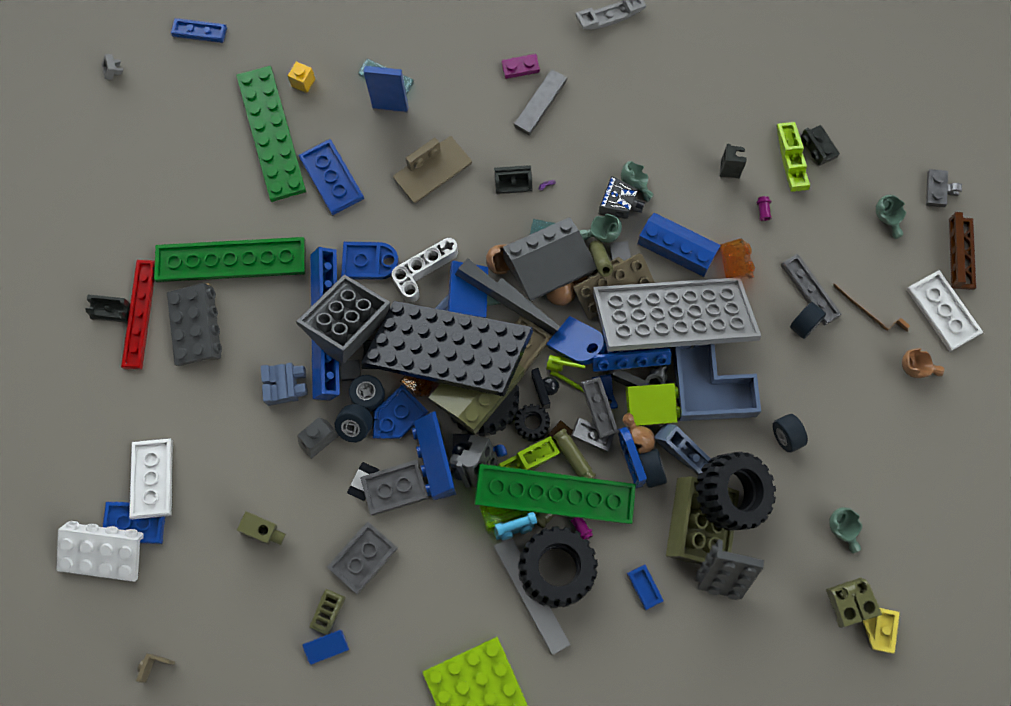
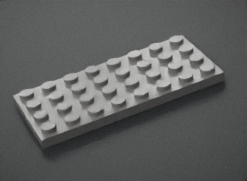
[593,277,761,352]

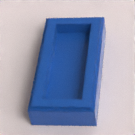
[627,564,664,611]

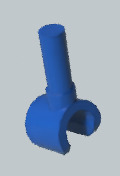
[493,444,508,458]

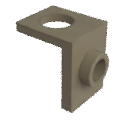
[136,653,175,683]

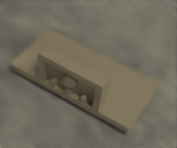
[393,136,472,203]
[573,253,655,319]

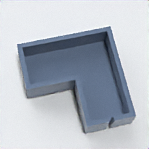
[672,344,761,421]

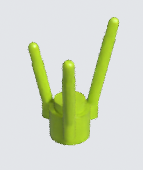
[546,355,585,392]

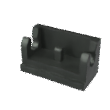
[720,144,747,178]
[494,165,532,194]
[85,294,130,323]

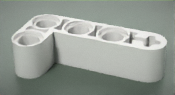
[392,238,458,303]

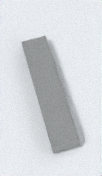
[494,538,570,655]

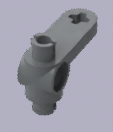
[606,365,669,386]

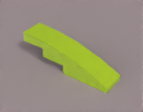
[777,122,810,192]
[498,436,560,470]

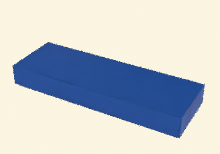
[171,18,227,43]

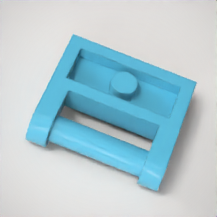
[494,512,537,541]

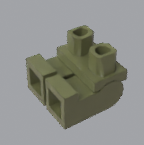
[826,577,882,627]

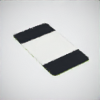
[347,462,379,501]

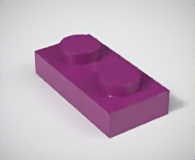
[502,54,540,79]

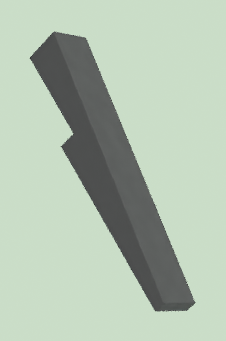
[455,258,560,335]

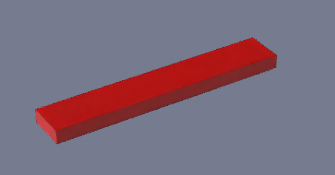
[121,260,155,370]

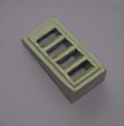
[309,589,346,635]

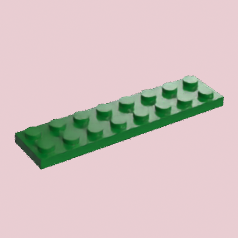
[236,65,306,202]
[154,237,306,282]
[474,464,636,524]

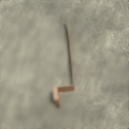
[833,283,910,332]

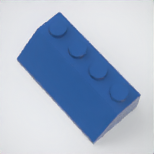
[637,213,721,277]
[412,411,456,500]

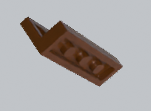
[949,212,976,290]

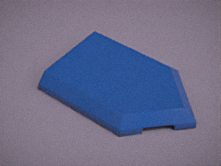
[373,385,429,439]

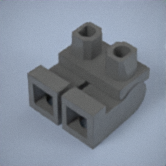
[449,435,498,488]

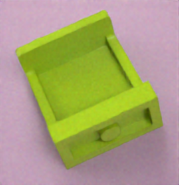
[625,383,680,426]

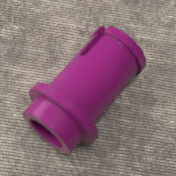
[756,196,772,221]
[570,517,593,540]

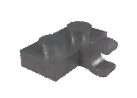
[926,169,962,207]
[571,418,614,452]

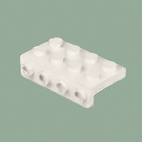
[57,521,143,582]

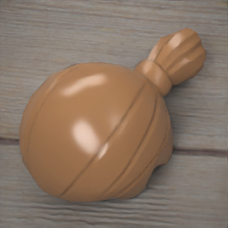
[486,245,510,274]
[546,276,588,306]
[902,348,944,378]
[622,413,655,453]

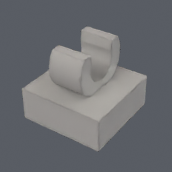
[101,54,123,80]

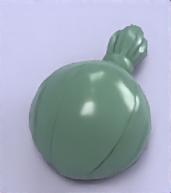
[621,161,654,202]
[876,195,906,239]
[580,214,622,243]
[829,507,862,554]

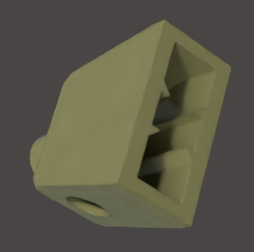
[237,511,286,545]

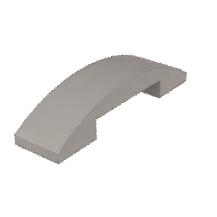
[576,0,646,29]

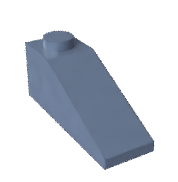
[654,423,711,475]

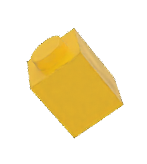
[288,62,315,93]

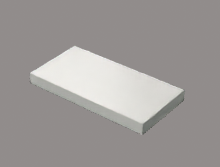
[906,270,983,352]
[129,438,173,519]

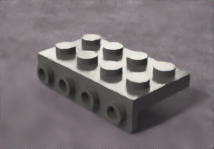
[167,283,222,366]
[696,539,764,600]

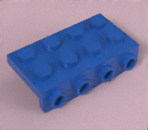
[590,335,671,372]

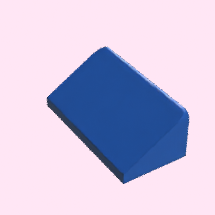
[302,630,349,665]

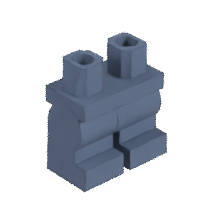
[261,363,308,406]

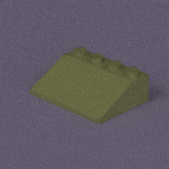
[428,365,524,435]
[666,476,739,564]

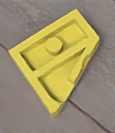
[862,608,900,654]

